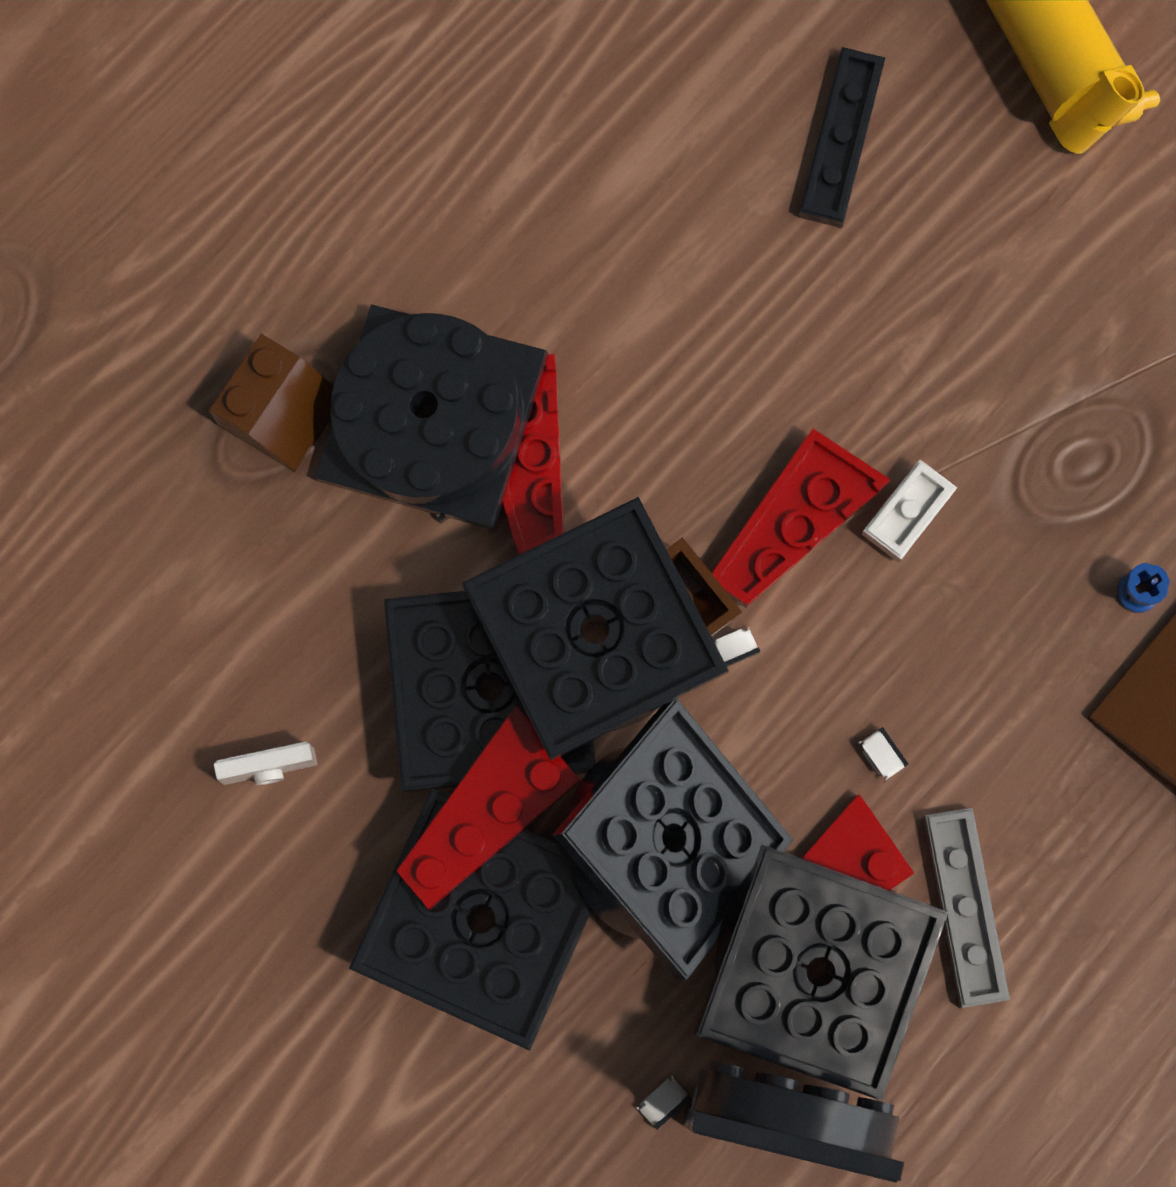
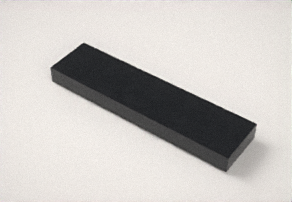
[798,47,886,228]

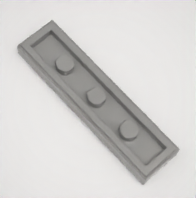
[923,808,1010,1008]

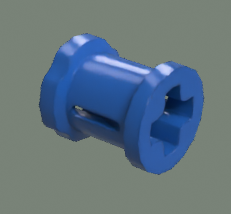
[1117,563,1170,613]

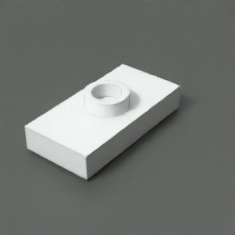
[862,460,957,563]
[214,742,318,785]

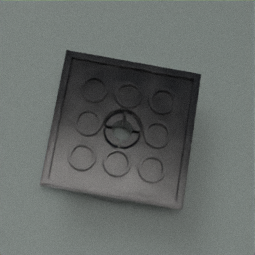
[315,304,549,530]
[462,497,729,762]
[384,591,596,792]
[553,699,793,980]
[349,788,592,1051]
[694,844,949,1101]
[683,1061,904,1183]

